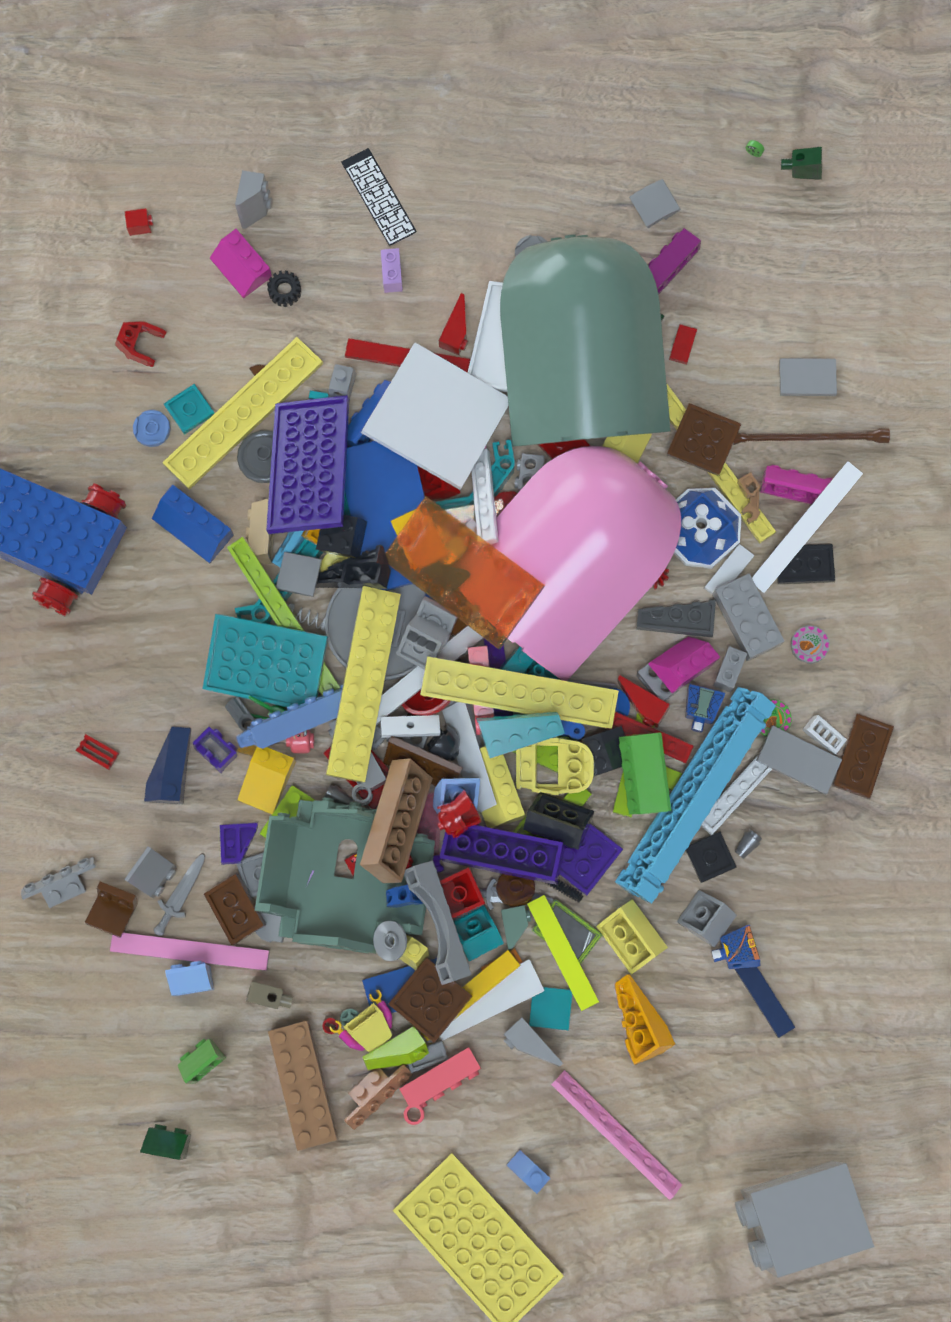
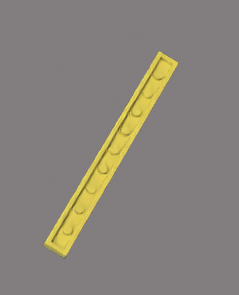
[667,384,776,543]

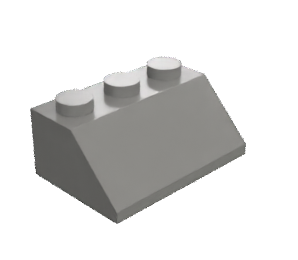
[235,170,272,229]

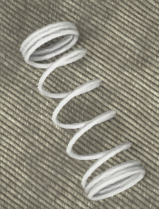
[289,604,325,631]

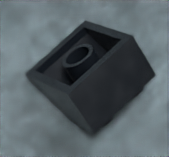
[582,726,626,776]

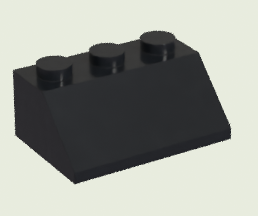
[523,792,595,850]

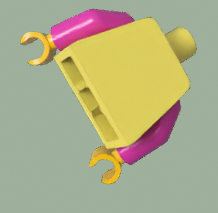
[330,990,392,1053]

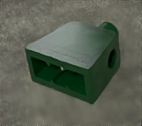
[781,147,822,180]

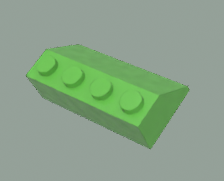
[619,732,671,815]

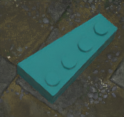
[476,712,565,758]

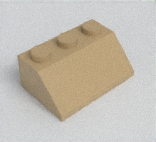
[246,499,274,564]

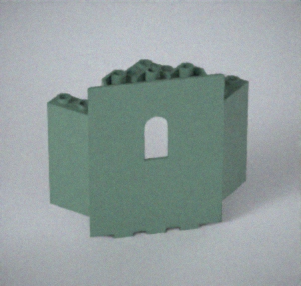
[255,798,435,954]

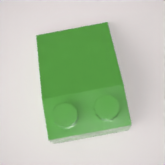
[178,1039,226,1084]

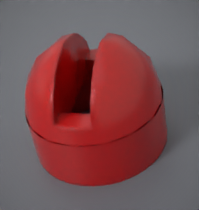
[322,1018,338,1034]

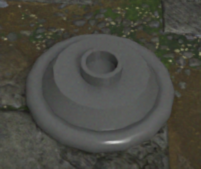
[237,430,273,483]

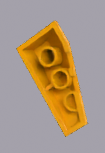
[615,974,675,1065]

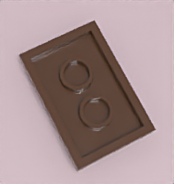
[204,874,266,945]

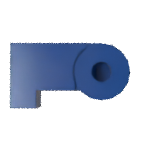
[553,720,585,741]
[386,885,423,908]

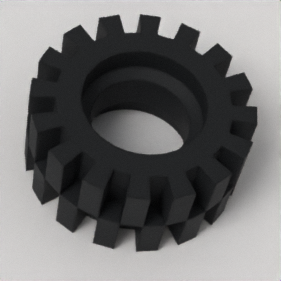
[267,270,302,307]

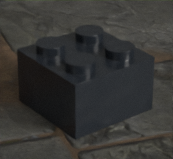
[316,515,367,558]

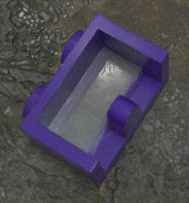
[192,727,237,774]

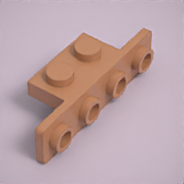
[344,1064,413,1130]

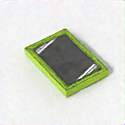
[532,899,602,965]

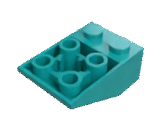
[499,646,561,680]

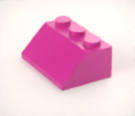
[210,229,272,299]
[648,636,720,694]

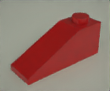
[438,293,468,355]
[618,675,670,728]

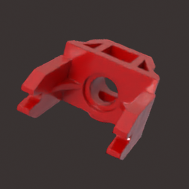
[115,321,166,367]

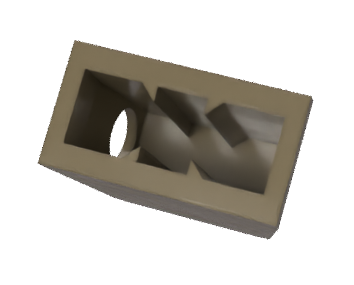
[246,981,293,1009]

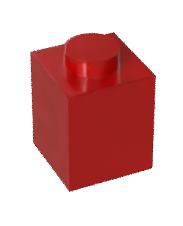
[125,208,154,236]

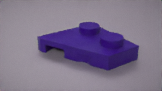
[220,823,258,865]

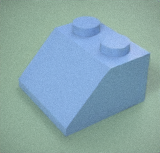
[433,778,480,814]

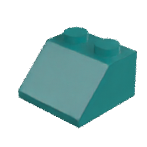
[453,905,504,961]

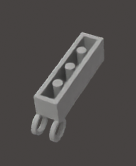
[328,720,386,806]

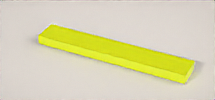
[527,895,599,1011]

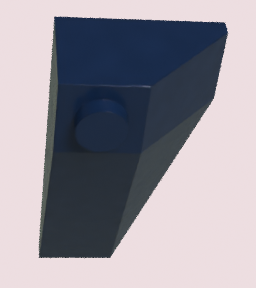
[144,727,191,805]

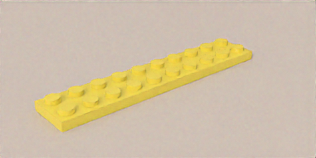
[162,337,323,490]
[326,586,401,783]
[420,656,619,729]

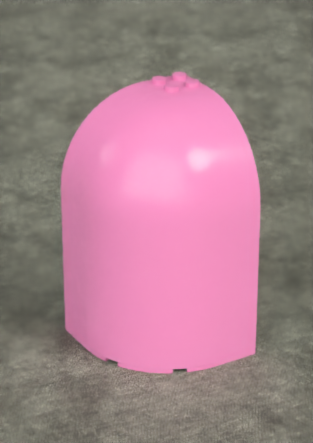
[454,446,681,681]

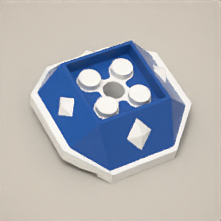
[674,488,741,569]

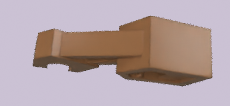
[737,472,761,524]

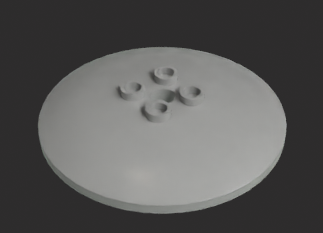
[325,582,428,681]

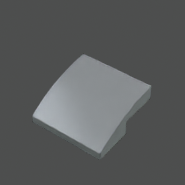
[629,179,681,229]

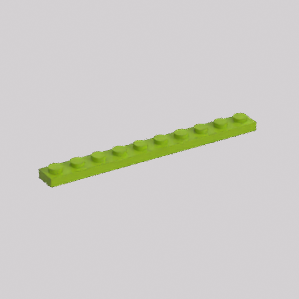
[227,537,341,696]

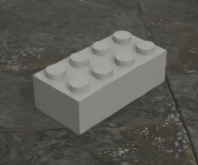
[712,574,784,661]

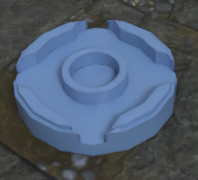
[133,410,171,447]

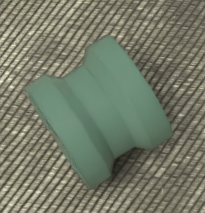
[340,1009,359,1026]

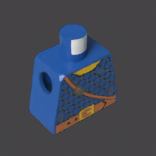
[711,925,761,969]

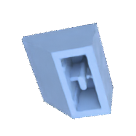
[165,961,214,996]

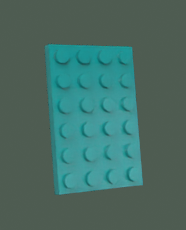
[202,614,328,707]

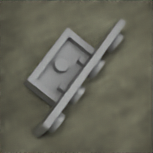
[21,857,96,908]

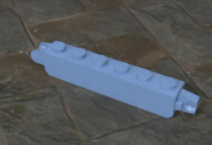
[236,684,343,749]

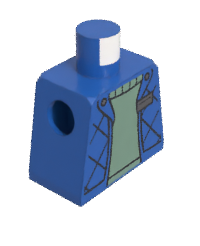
[685,684,725,733]

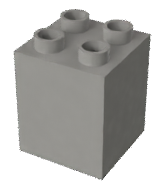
[735,1161,874,1278]

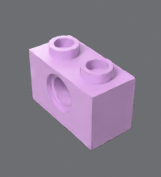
[381,248,403,293]

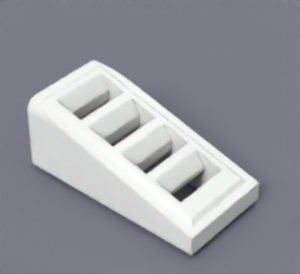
[803,715,847,755]

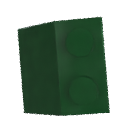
[140,1124,191,1160]

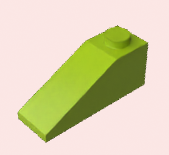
[362,1026,429,1070]

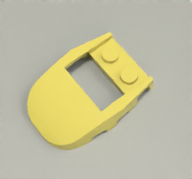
[516,738,594,795]

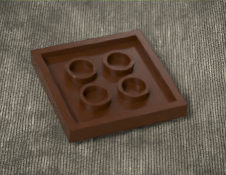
[667,403,741,476]
[389,958,473,1043]

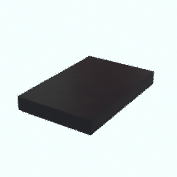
[775,544,835,584]

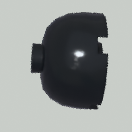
[427,725,460,761]

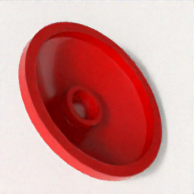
[402,690,451,716]

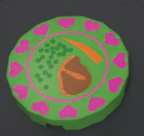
[760,699,792,737]

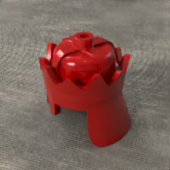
[437,789,482,838]

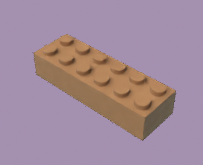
[360,759,433,883]
[268,1021,338,1151]

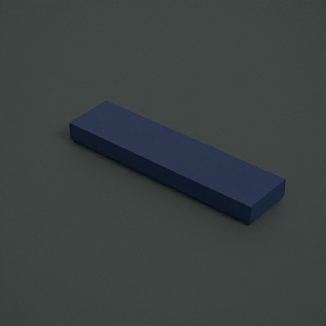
[735,967,796,1038]

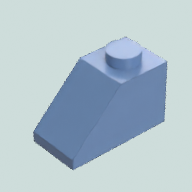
[507,1150,550,1194]

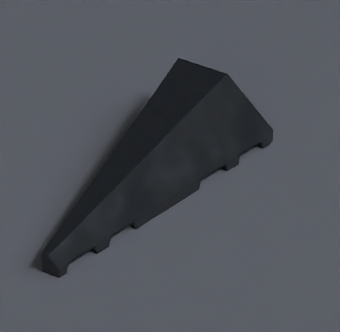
[316,545,391,589]

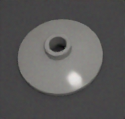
[373,921,407,961]

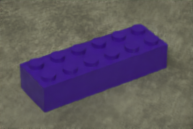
[439,825,565,885]

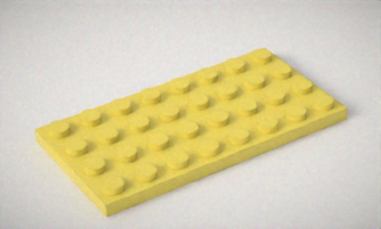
[392,1153,564,1322]

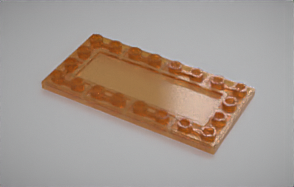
[385,496,546,649]

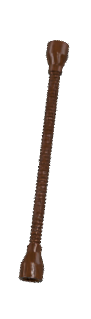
[733,428,890,445]

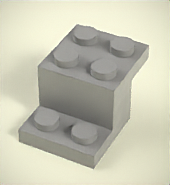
[396,596,459,670]

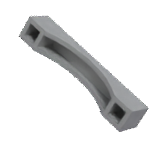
[404,860,471,985]

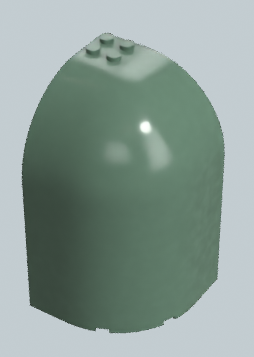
[500,235,671,447]

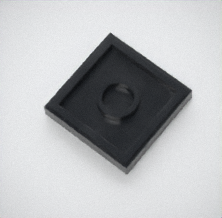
[685,832,737,883]

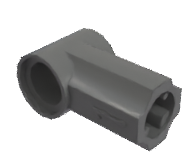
[225,697,255,732]

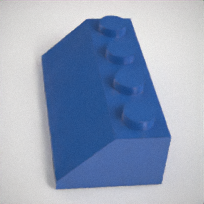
[347,380,391,448]
[152,485,234,564]

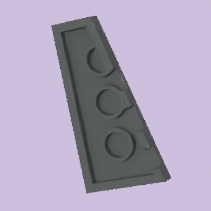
[636,600,716,638]

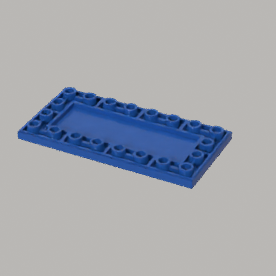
[345,441,444,591]

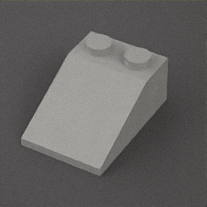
[124,847,177,899]
[504,1018,563,1067]

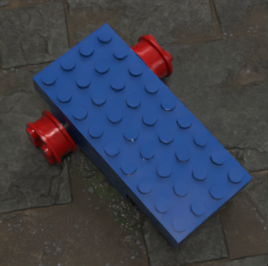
[0,469,127,617]

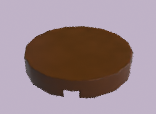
[496,874,535,907]

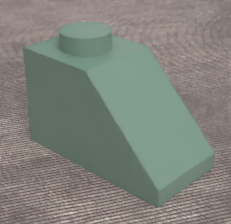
[501,906,531,950]

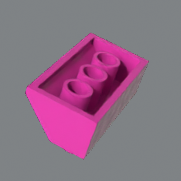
[760,465,833,504]

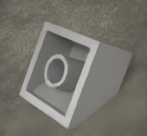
[677,890,737,947]

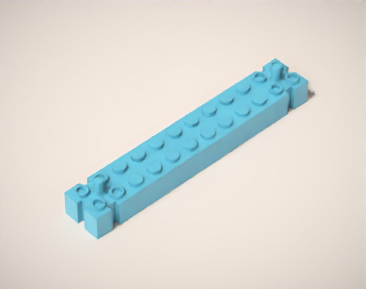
[615,687,776,904]

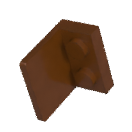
[85,881,138,938]

